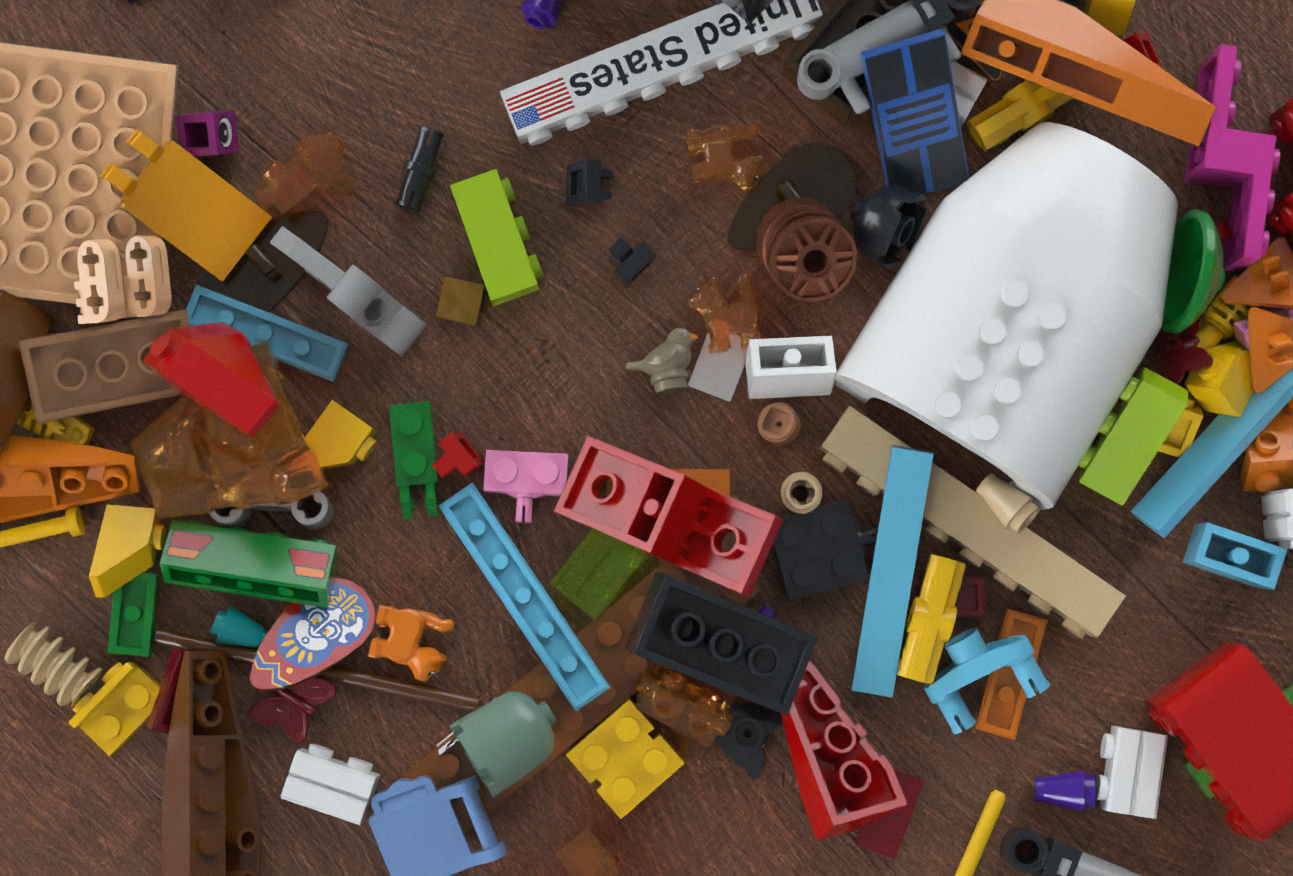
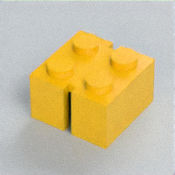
[566,698,685,819]

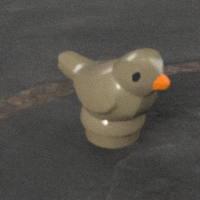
[626,327,698,396]

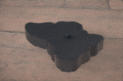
[716,703,783,778]

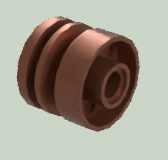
[756,198,857,302]

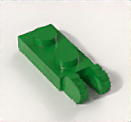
[388,401,439,519]

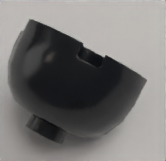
[850,184,927,270]

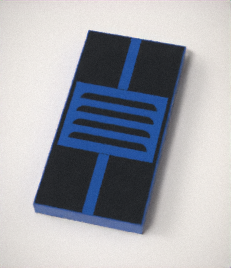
[860,29,969,194]

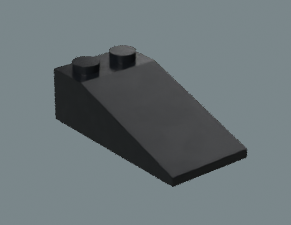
[625,571,819,715]

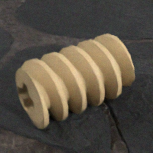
[5,622,102,708]

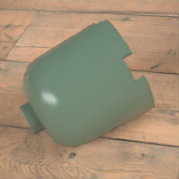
[449,691,557,798]

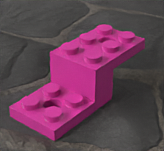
[1184,44,1280,272]

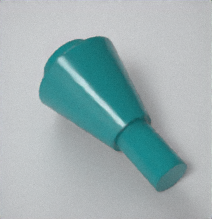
[210,605,269,647]

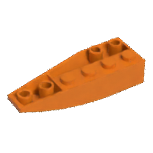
[961,0,1216,146]
[0,435,140,523]

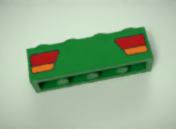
[160,520,338,608]

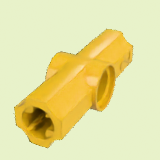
[966,80,1074,152]
[897,554,966,685]

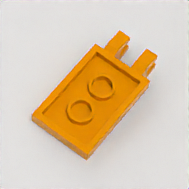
[101,129,272,282]

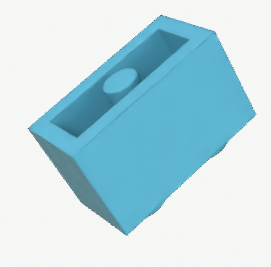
[1182,522,1287,590]

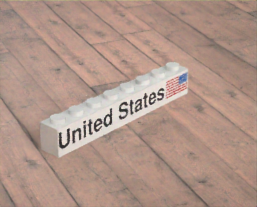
[500,0,823,146]

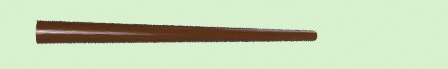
[154,628,481,712]

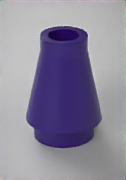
[1035,770,1095,812]

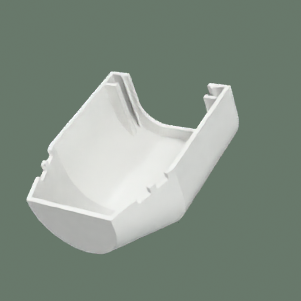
[833,122,1178,510]

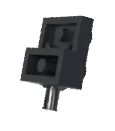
[773,499,879,601]

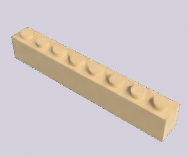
[819,406,1126,639]

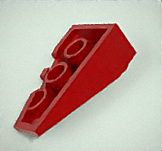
[143,322,281,439]
[781,661,908,841]

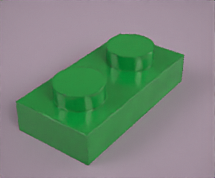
[107,573,160,657]

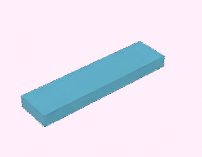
[186,285,349,383]

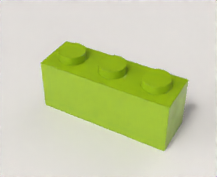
[450,169,544,306]
[1078,367,1188,506]

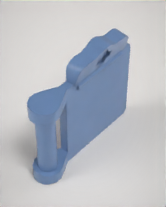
[369,775,508,876]

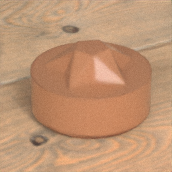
[757,402,801,446]

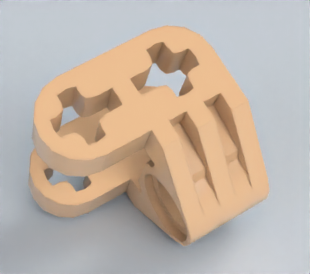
[74,234,172,324]

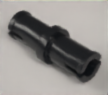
[395,126,444,212]

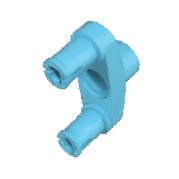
[924,628,1050,735]

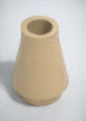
[781,472,822,514]
[976,473,1040,533]

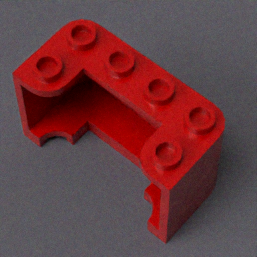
[1145,642,1293,842]

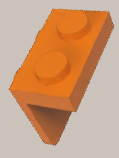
[1239,397,1293,492]

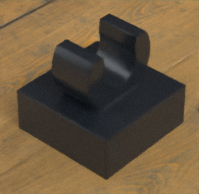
[566,159,613,207]
[609,237,655,288]

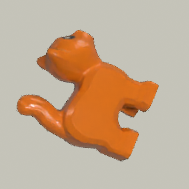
[368,605,454,681]

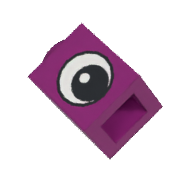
[175,110,239,156]

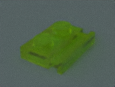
[549,528,649,622]

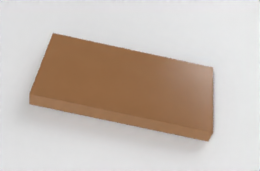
[19,309,190,424]

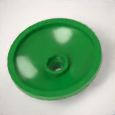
[1161,209,1225,334]

